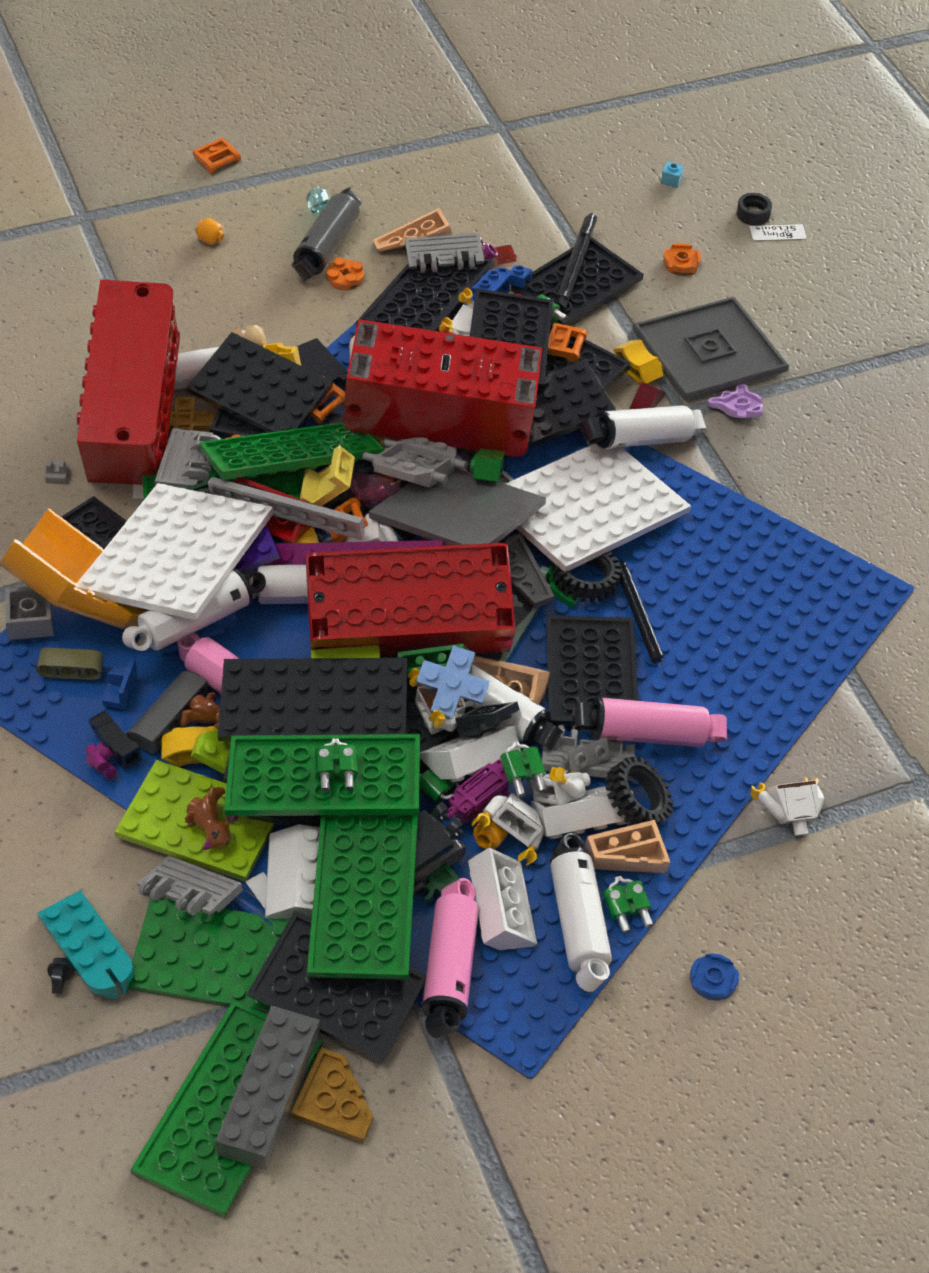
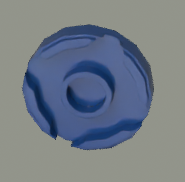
[689,953,739,1001]

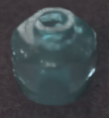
[306,187,330,214]

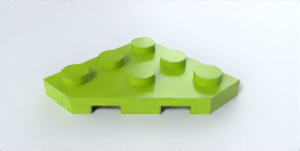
[191,729,231,774]

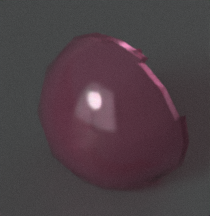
[350,473,402,505]

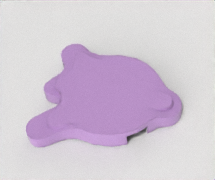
[708,384,763,418]

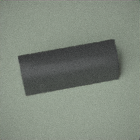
[126,671,208,755]

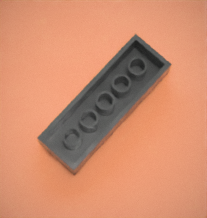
[215,1005,320,1170]

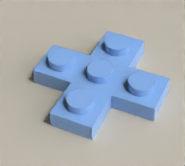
[416,646,490,719]

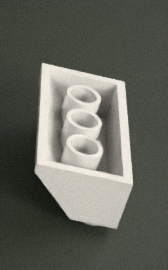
[420,725,521,782]
[531,786,633,839]
[265,824,320,920]
[468,847,537,950]

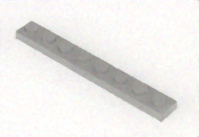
[208,477,365,540]

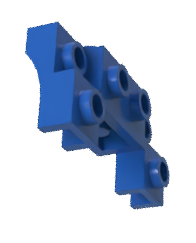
[464,265,532,305]

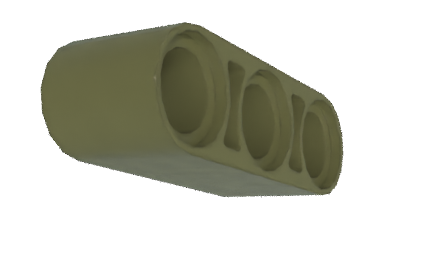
[36,647,104,680]

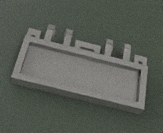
[405,233,484,273]
[155,428,220,488]
[542,725,635,781]
[137,855,243,915]

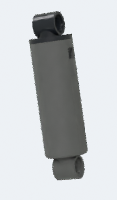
[292,187,362,281]

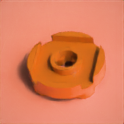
[663,243,701,274]
[326,257,364,290]

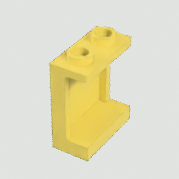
[300,445,355,506]

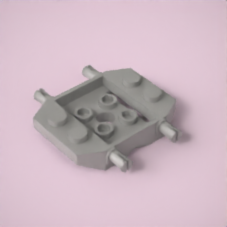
[362,437,468,488]

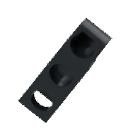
[89,711,142,770]

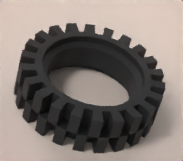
[552,551,621,603]
[605,756,673,825]

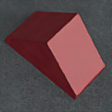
[630,381,666,409]

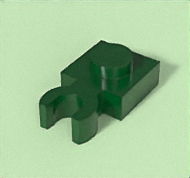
[417,862,460,904]

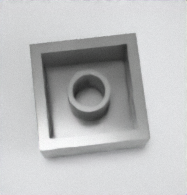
[5,587,54,640]

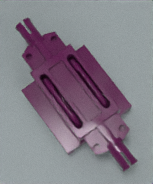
[446,759,510,825]

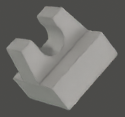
[45,460,69,484]

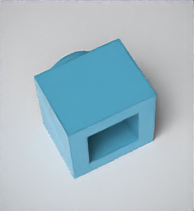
[661,161,684,188]

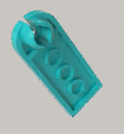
[37,890,134,1000]

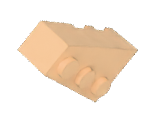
[585,820,670,874]

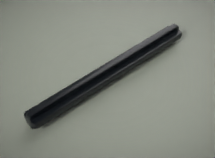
[617,560,663,663]

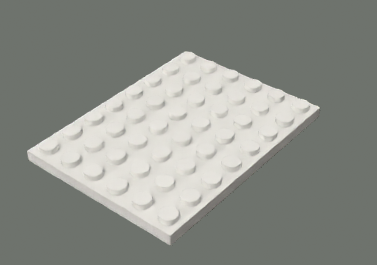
[506,444,691,572]
[75,483,274,620]

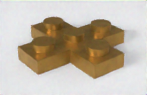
[169,397,215,431]

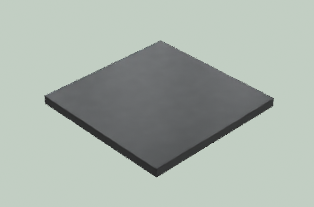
[632,297,789,400]
[369,468,546,545]

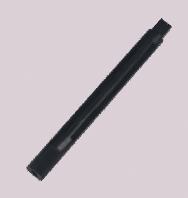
[554,213,597,312]

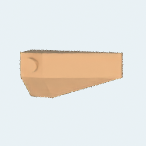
[373,208,452,252]
[472,655,550,705]

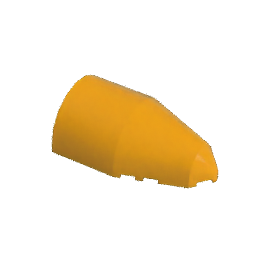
[0,508,148,629]

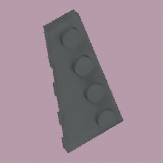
[505,533,554,608]

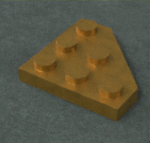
[291,1047,373,1144]

